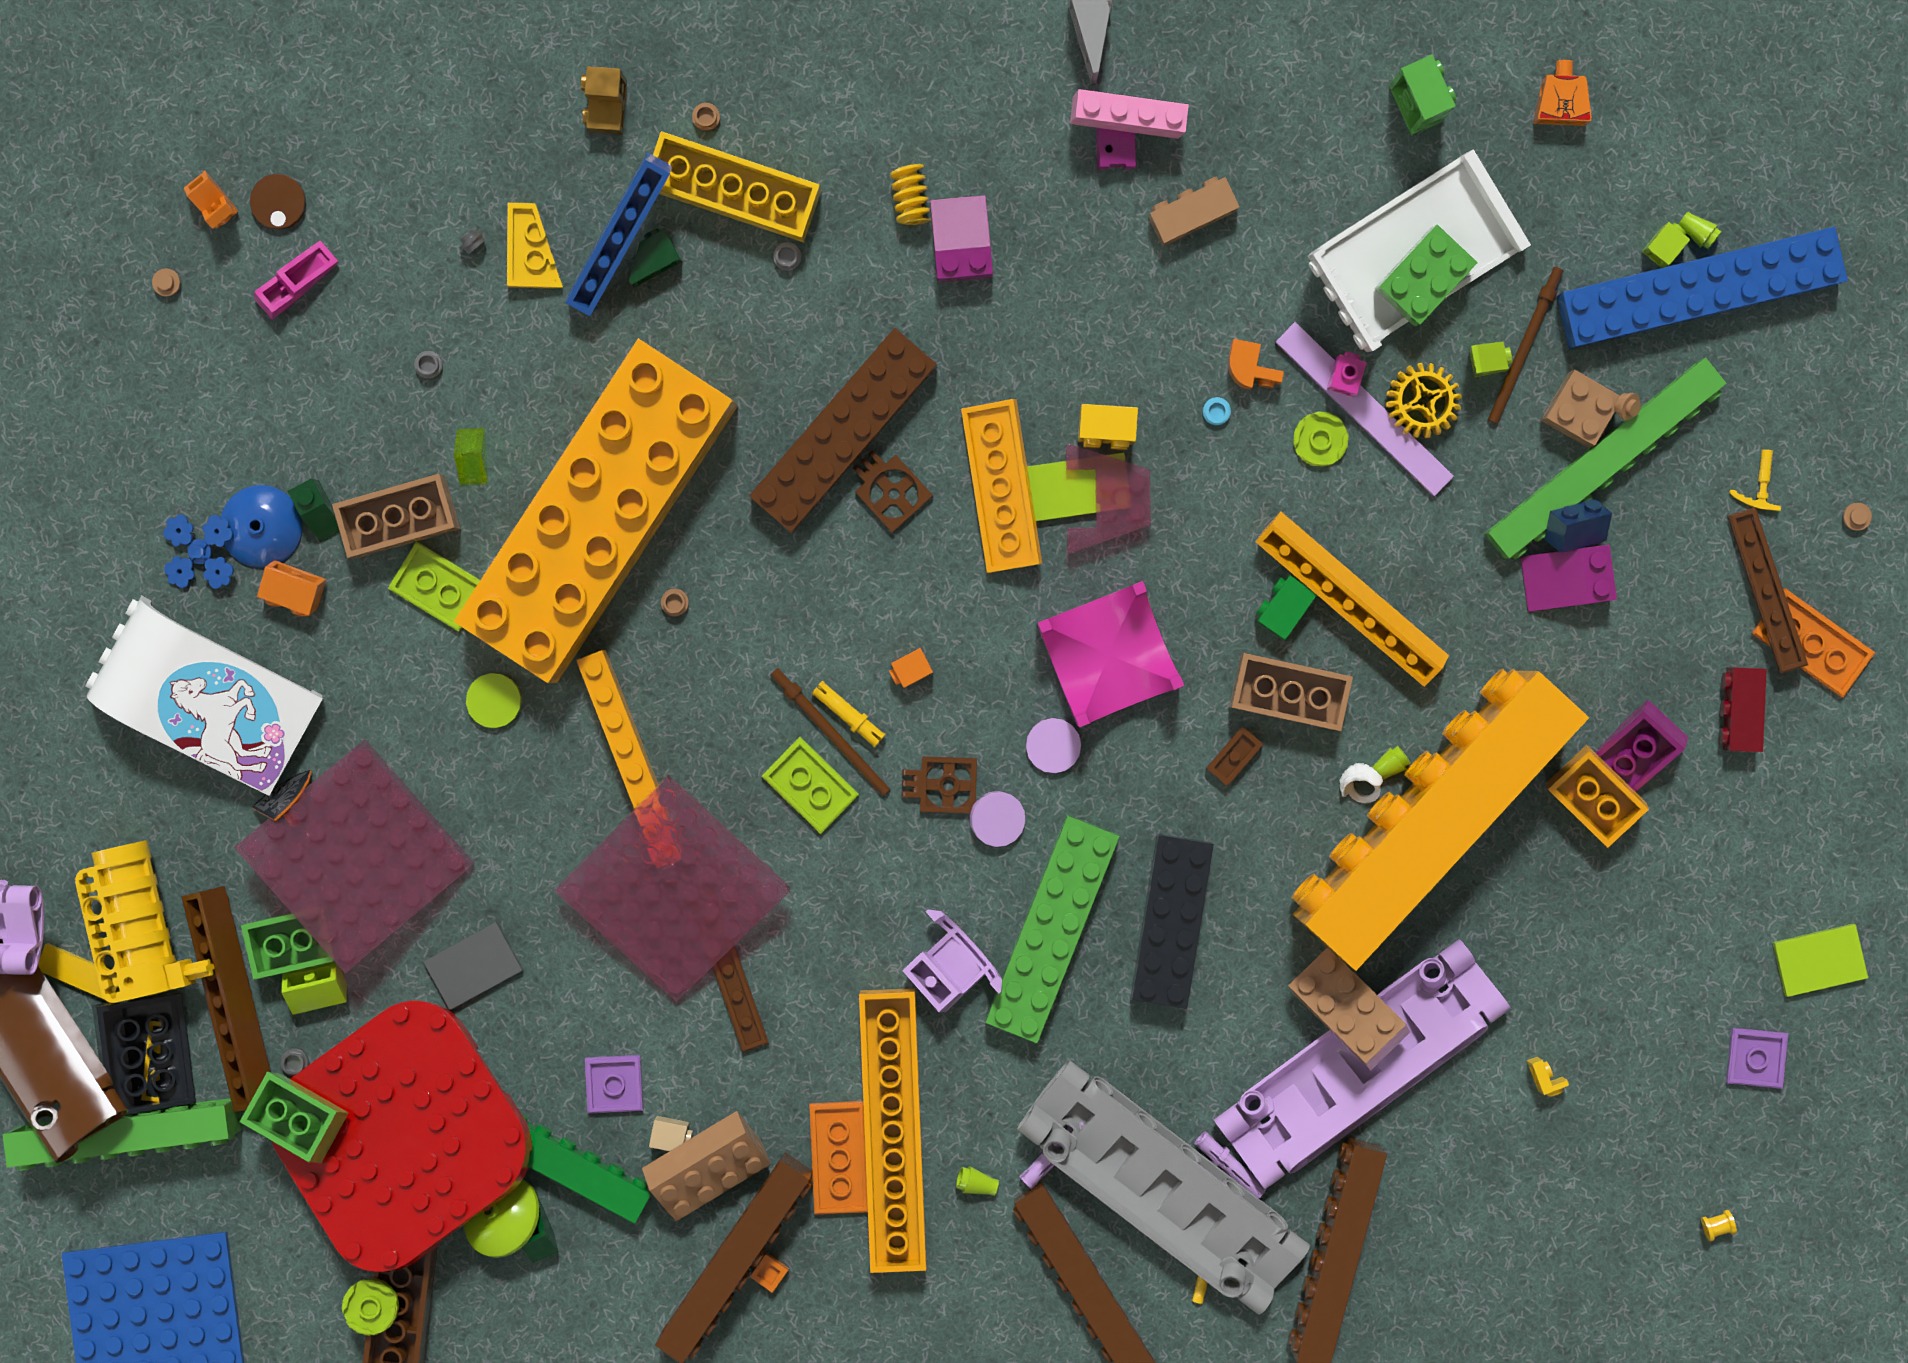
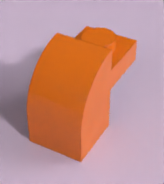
[184,171,238,229]
[1228,339,1284,390]

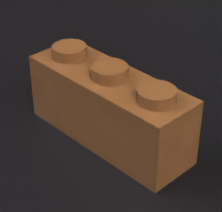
[1149,177,1240,247]

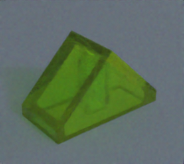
[453,428,488,484]

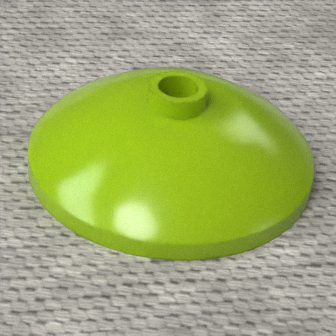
[464,1179,539,1258]

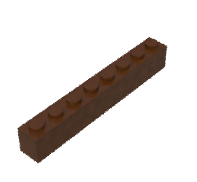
[181,886,270,1112]
[1013,1182,1156,1363]

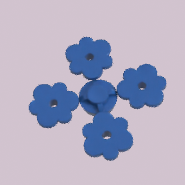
[163,515,234,589]

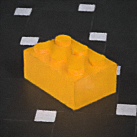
[1546,745,1649,848]

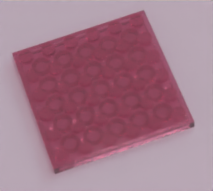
[234,739,475,974]
[555,775,791,1002]

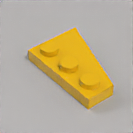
[507,202,563,288]

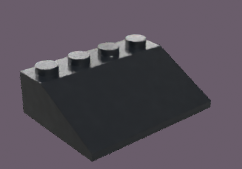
[92,993,195,1115]

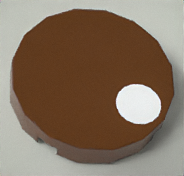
[250,174,306,230]

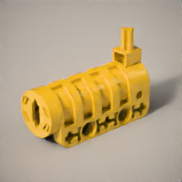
[75,840,215,1003]

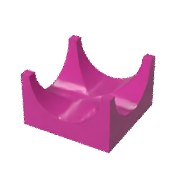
[1036,581,1184,727]

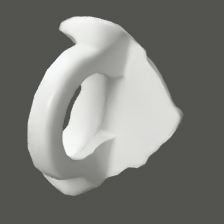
[1340,763,1383,803]

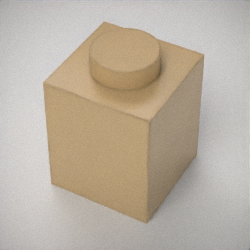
[649,1116,693,1151]

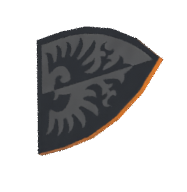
[252,770,312,827]

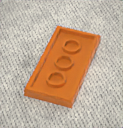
[1751,588,1875,698]
[809,1101,868,1215]

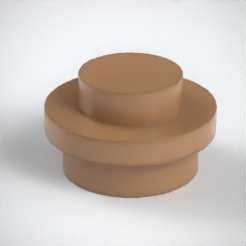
[692,103,720,131]
[152,268,181,297]
[1615,393,1641,421]
[1843,503,1872,531]
[661,589,689,616]

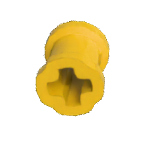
[1701,1210,1737,1242]

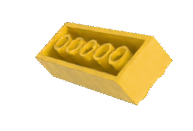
[653,131,821,243]

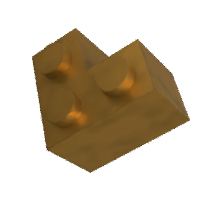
[581,66,627,135]

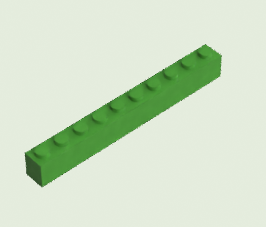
[1484,357,1727,560]

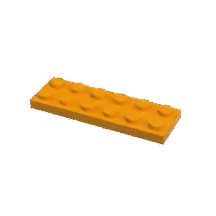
[961,399,1042,573]

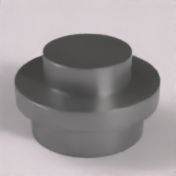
[459,229,485,254]
[773,242,801,271]
[414,351,443,379]
[280,1048,309,1076]

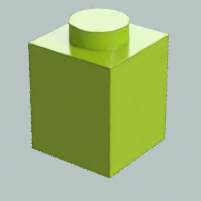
[1642,222,1690,268]

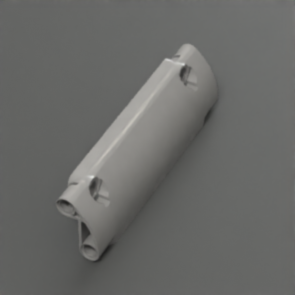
[1017,1060,1310,1315]

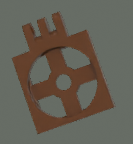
[853,450,933,533]
[901,756,977,813]

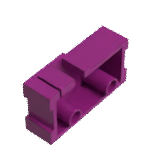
[1096,128,1136,170]

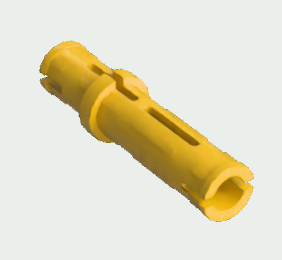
[812,681,886,748]

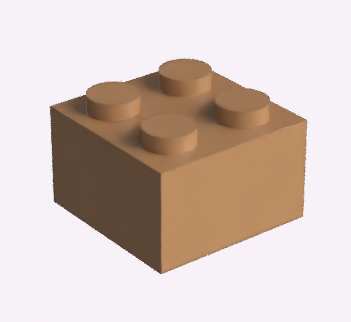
[1540,370,1620,448]

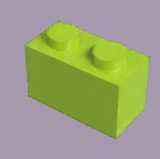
[282,960,347,1015]

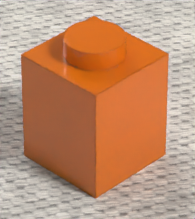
[889,648,933,688]

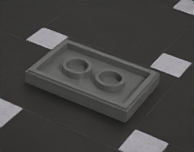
[424,922,523,1010]

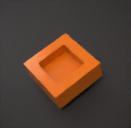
[750,1252,789,1292]

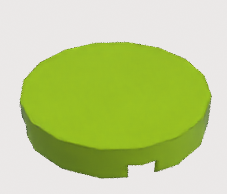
[1293,411,1349,467]
[466,673,522,728]
[342,1278,399,1336]

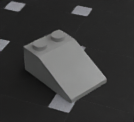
[1068,0,1113,84]

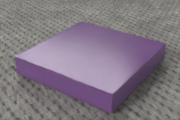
[1726,1027,1788,1089]
[585,1055,643,1113]

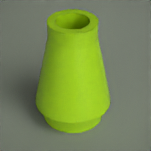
[1678,212,1722,250]
[1372,746,1411,780]
[956,1166,999,1196]

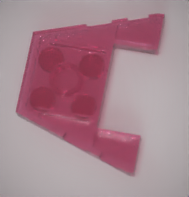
[1066,444,1151,553]

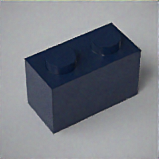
[1545,499,1612,553]

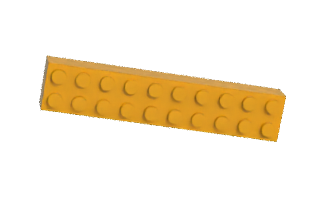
[859,988,927,1273]

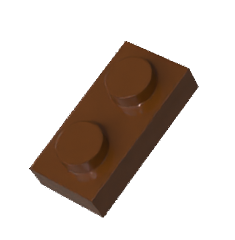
[1206,726,1263,786]

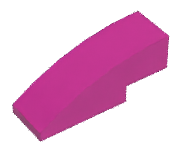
[254,241,338,320]

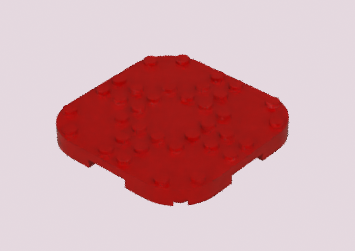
[272,1001,532,1272]

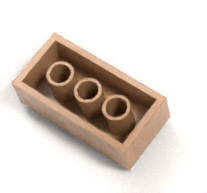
[332,474,461,559]
[1229,653,1353,731]
[1288,948,1410,1071]
[642,1111,771,1221]

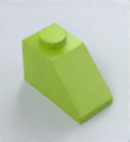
[1469,341,1513,378]

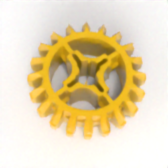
[1386,363,1462,438]

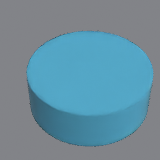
[1203,397,1231,425]

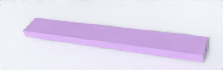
[1275,322,1453,496]

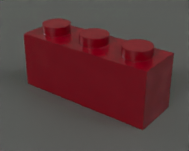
[1719,667,1767,752]

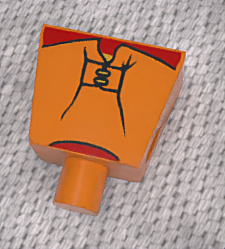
[1533,60,1591,126]

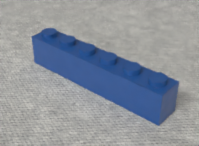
[565,152,672,316]

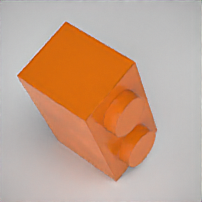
[257,560,326,616]

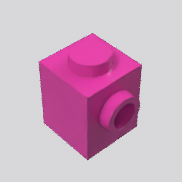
[1327,352,1367,397]

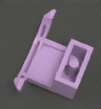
[902,910,1002,1012]

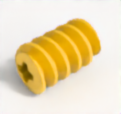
[890,164,931,225]

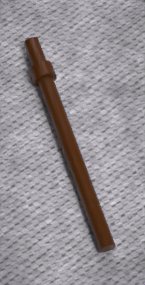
[1487,267,1564,424]
[770,668,890,796]

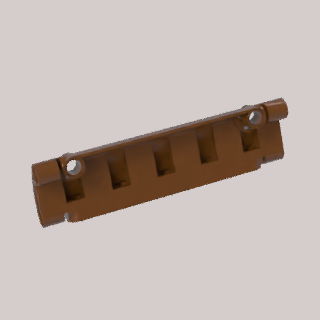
[0,939,128,1163]

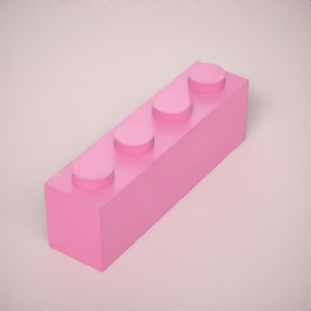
[1070,89,1189,139]

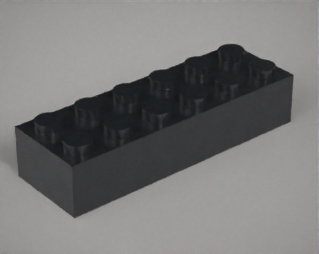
[1130,834,1214,1009]

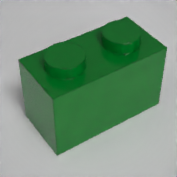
[1255,575,1317,640]

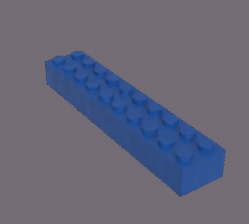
[1557,227,1848,350]

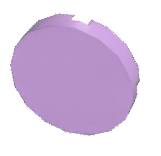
[1026,718,1081,773]
[970,791,1025,847]

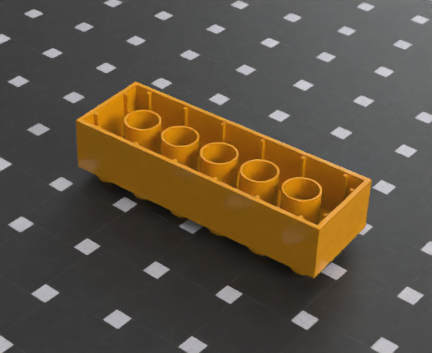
[453,338,738,683]
[1291,669,1589,971]

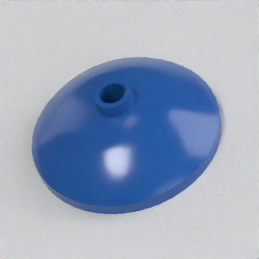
[221,485,303,568]

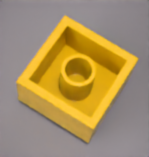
[1078,404,1138,450]

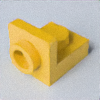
[1527,1057,1569,1097]

